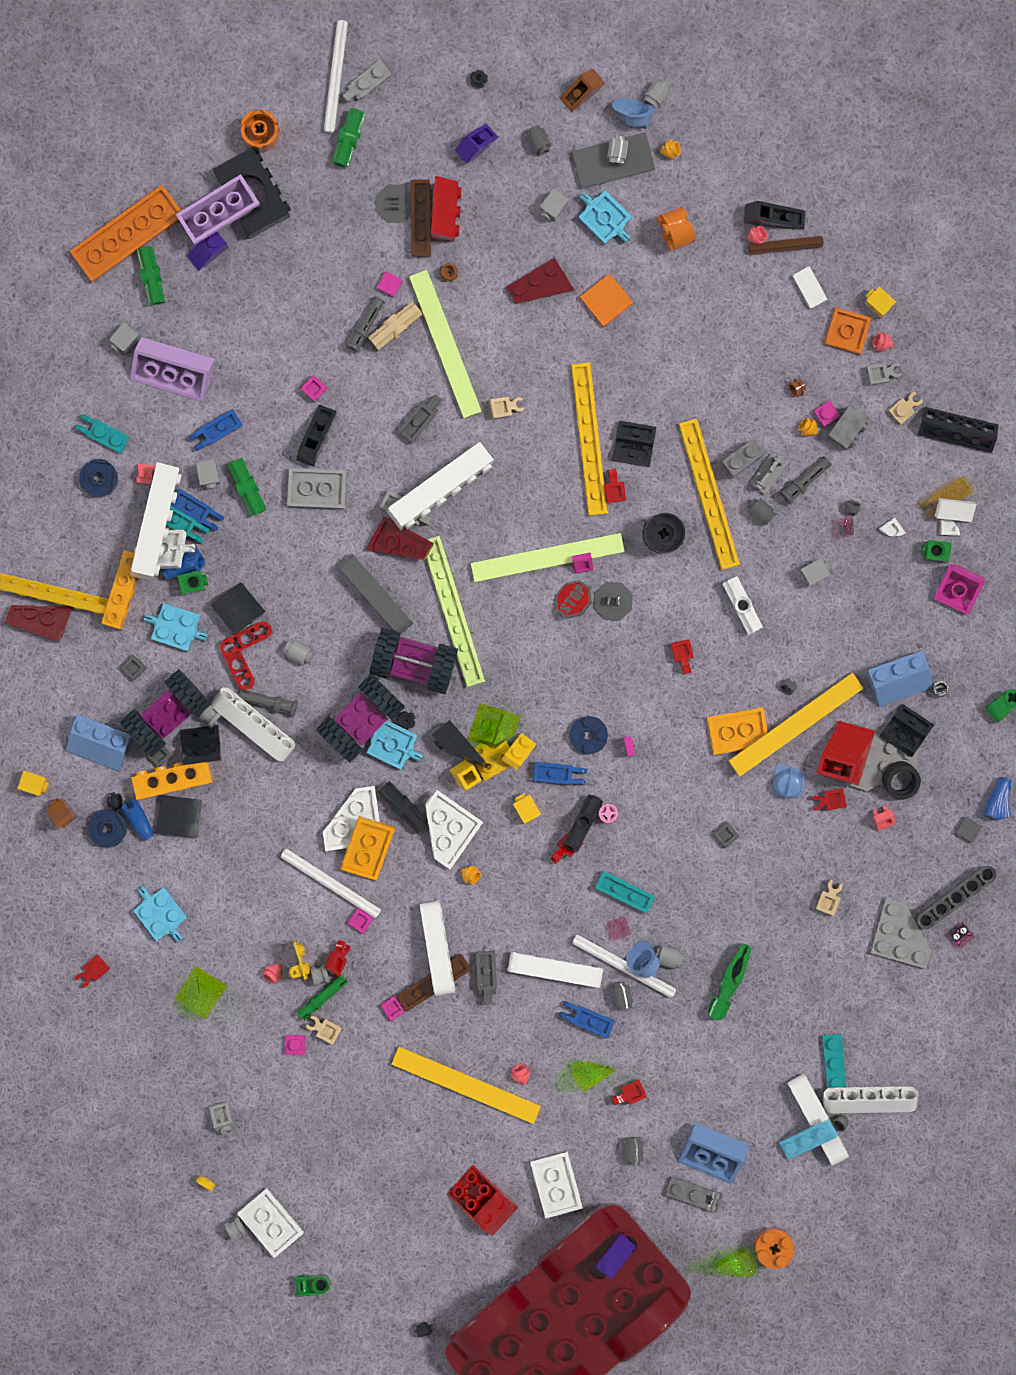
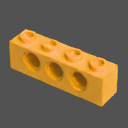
[102,550,138,630]
[131,762,213,800]

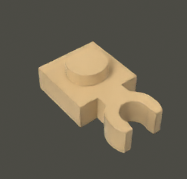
[888,392,923,425]
[489,396,525,419]
[815,880,843,916]
[306,1015,342,1045]

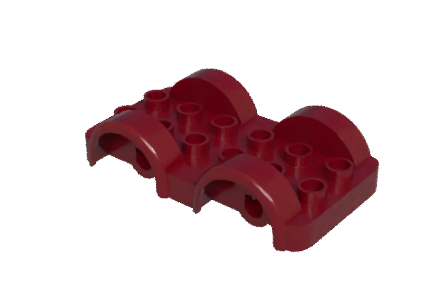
[445,1203,691,1375]

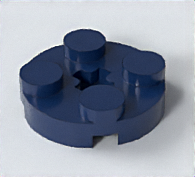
[79,459,118,498]
[570,716,608,754]
[88,809,127,848]

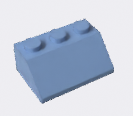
[866,650,933,707]
[66,714,132,771]
[678,1123,749,1184]

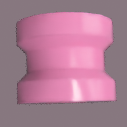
[598,804,618,823]

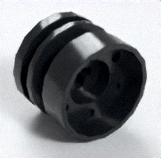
[642,513,685,554]

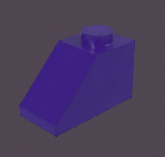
[455,124,499,164]
[187,232,229,271]
[596,1234,636,1279]

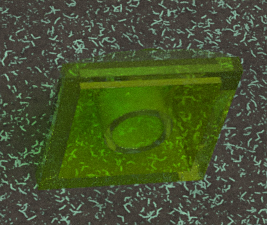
[468,703,521,748]
[175,965,228,1020]
[570,1060,615,1093]
[713,1246,758,1278]

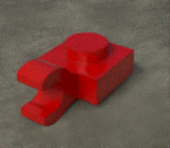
[604,469,626,503]
[671,639,694,675]
[550,832,584,864]
[611,1079,647,1106]

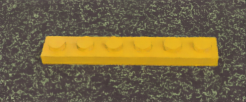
[0,573,109,614]

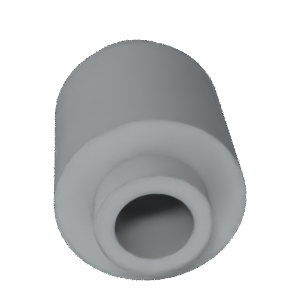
[644,79,671,109]
[607,136,628,165]
[283,640,313,665]
[656,945,684,969]

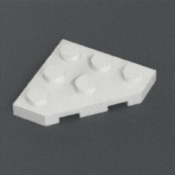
[323,786,380,851]
[425,789,483,869]

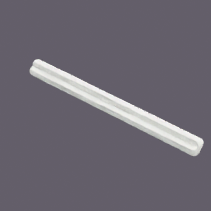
[324,20,348,133]
[281,849,381,918]
[572,935,676,998]

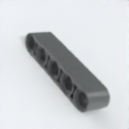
[338,553,414,634]
[916,866,997,929]

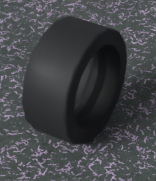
[882,761,921,800]

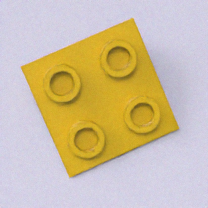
[474,732,511,781]
[289,940,311,979]

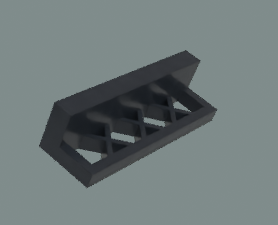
[918,407,999,453]

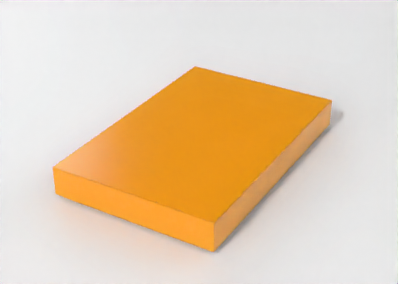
[706,708,768,755]
[340,815,395,881]

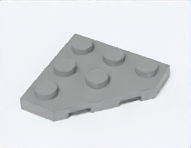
[849,733,921,791]
[870,897,932,969]

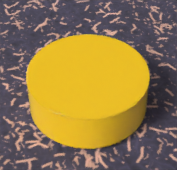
[196,1175,215,1191]

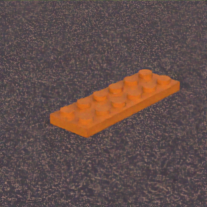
[70,184,181,283]

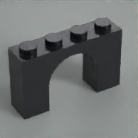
[212,148,291,239]

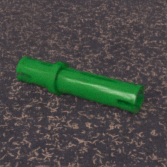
[297,974,348,1021]

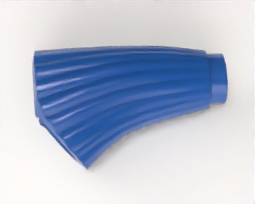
[162,546,205,580]
[983,777,1012,821]
[121,798,154,841]

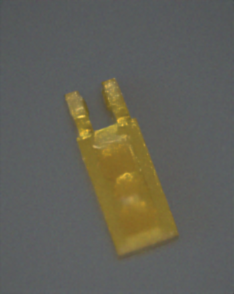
[919,475,974,518]

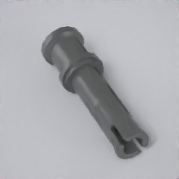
[345,296,385,353]
[780,456,832,505]
[239,689,298,717]

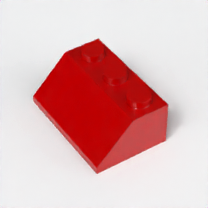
[431,176,462,242]

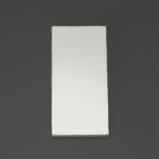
[792,266,828,309]
[935,498,976,522]

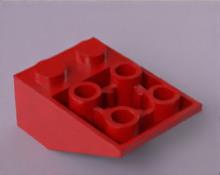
[817,721,875,786]
[447,1165,519,1236]

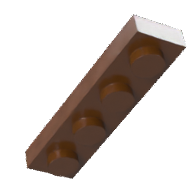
[411,179,431,257]
[397,953,472,1012]

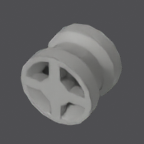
[199,705,222,728]
[311,964,330,986]
[224,1216,247,1241]

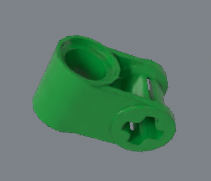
[984,689,1016,723]
[293,1274,331,1297]

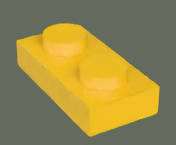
[502,733,536,770]

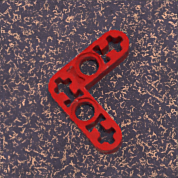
[220,622,272,690]

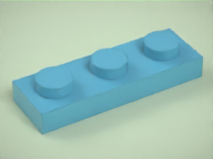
[779,1119,838,1160]

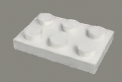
[530,1151,583,1219]
[237,1188,304,1258]

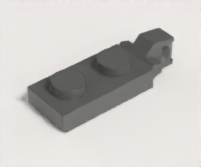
[398,394,441,444]
[476,951,497,1005]

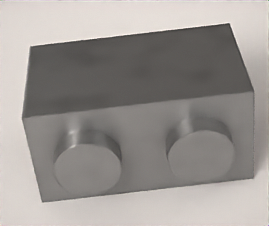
[827,404,869,450]
[721,439,764,479]

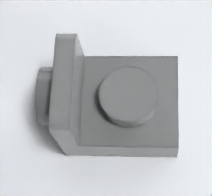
[209,1102,236,1135]

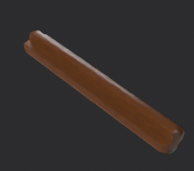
[748,236,824,255]

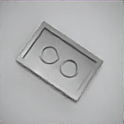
[287,468,347,509]

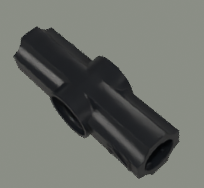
[378,781,428,834]
[563,794,603,853]

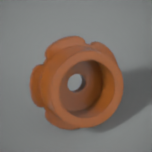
[440,263,458,282]
[789,378,806,397]

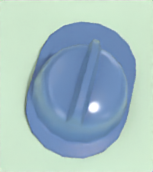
[612,98,655,129]
[773,763,805,799]
[626,940,660,978]

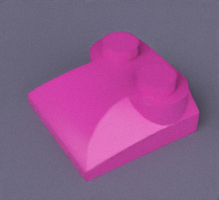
[933,563,985,615]

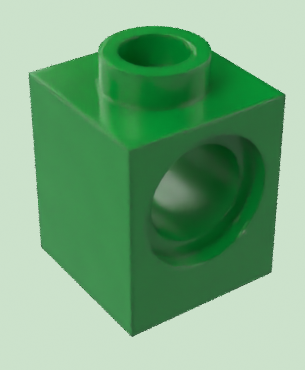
[921,540,951,563]
[178,571,208,595]

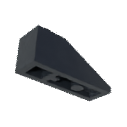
[744,201,806,229]
[296,404,337,467]
[432,720,489,768]

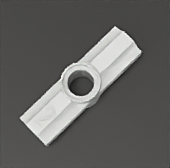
[723,576,763,635]

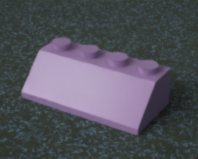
[176,174,260,245]
[130,337,214,402]

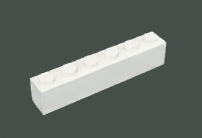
[387,442,494,530]
[130,462,182,581]

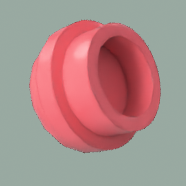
[747,225,767,245]
[873,332,893,352]
[263,964,282,984]
[511,1064,530,1085]

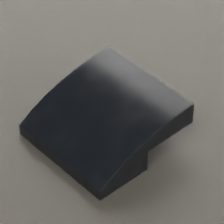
[612,420,656,467]
[211,582,266,635]
[880,704,934,757]
[180,725,221,765]
[156,795,202,838]

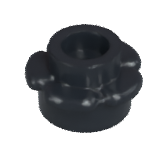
[469,69,488,88]
[397,711,415,730]
[107,792,123,811]
[414,1322,433,1338]

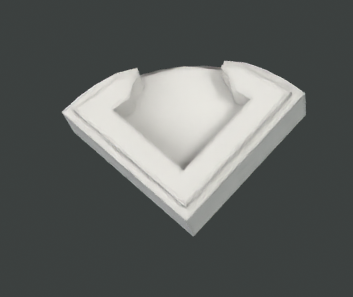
[879,518,905,537]
[940,519,960,536]

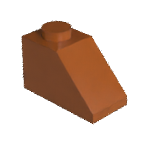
[560,69,605,112]
[46,798,78,829]

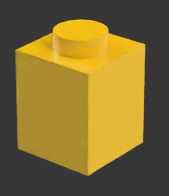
[865,286,896,318]
[449,760,482,791]
[17,771,50,796]
[513,793,541,824]

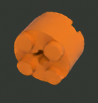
[240,110,280,152]
[656,206,696,251]
[754,1227,794,1269]

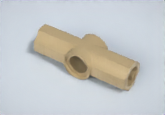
[368,302,423,351]

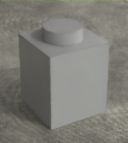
[540,189,569,221]
[109,322,140,354]
[196,459,221,490]
[799,558,831,587]

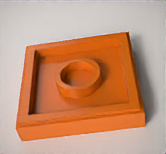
[580,273,633,327]
[824,307,872,355]

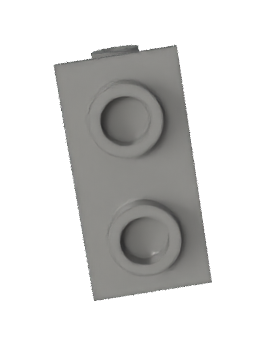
[750,453,787,494]

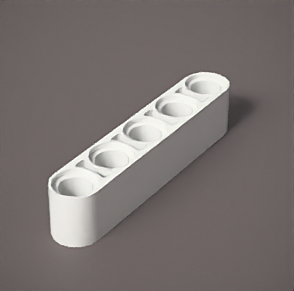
[211,687,295,761]
[420,901,455,996]
[507,952,604,988]
[787,1074,849,1166]
[822,1086,918,1113]

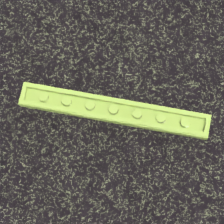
[409,270,482,419]
[471,533,625,582]
[427,536,485,687]

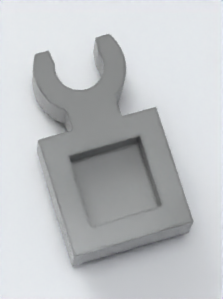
[867,362,902,385]

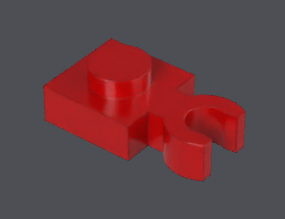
[812,788,847,811]
[324,940,351,977]
[75,954,111,988]

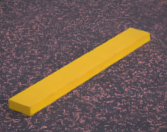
[571,362,608,516]
[679,419,740,570]
[728,673,863,777]
[391,1046,541,1124]

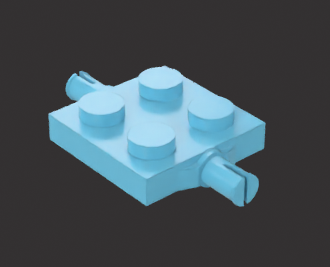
[578,190,632,245]
[144,603,208,652]
[367,720,423,770]
[133,886,187,942]

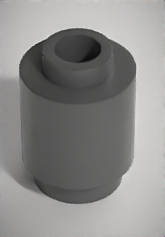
[526,125,552,155]
[748,498,776,526]
[610,981,633,1011]
[623,1137,644,1166]

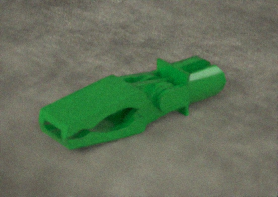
[708,943,752,1021]

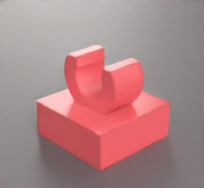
[136,464,156,485]
[873,805,896,831]

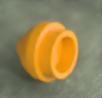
[660,140,681,159]
[798,417,818,436]
[461,865,481,885]

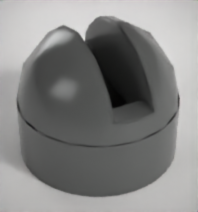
[845,500,861,516]
[779,678,796,695]
[933,681,949,697]
[832,1115,849,1132]

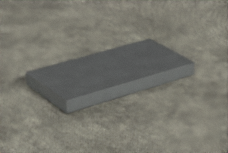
[572,132,655,189]

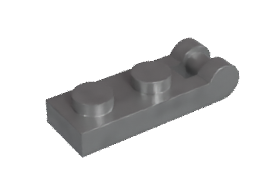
[665,1176,723,1213]

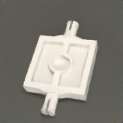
[134,530,195,569]

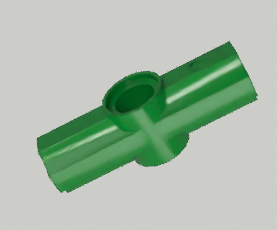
[332,108,366,168]
[137,246,166,306]
[227,458,267,517]

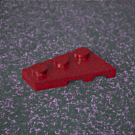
[506,258,575,304]
[366,516,434,560]
[5,605,73,643]

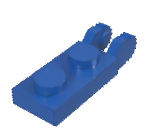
[188,409,243,452]
[171,488,225,531]
[532,762,588,785]
[559,1001,615,1038]

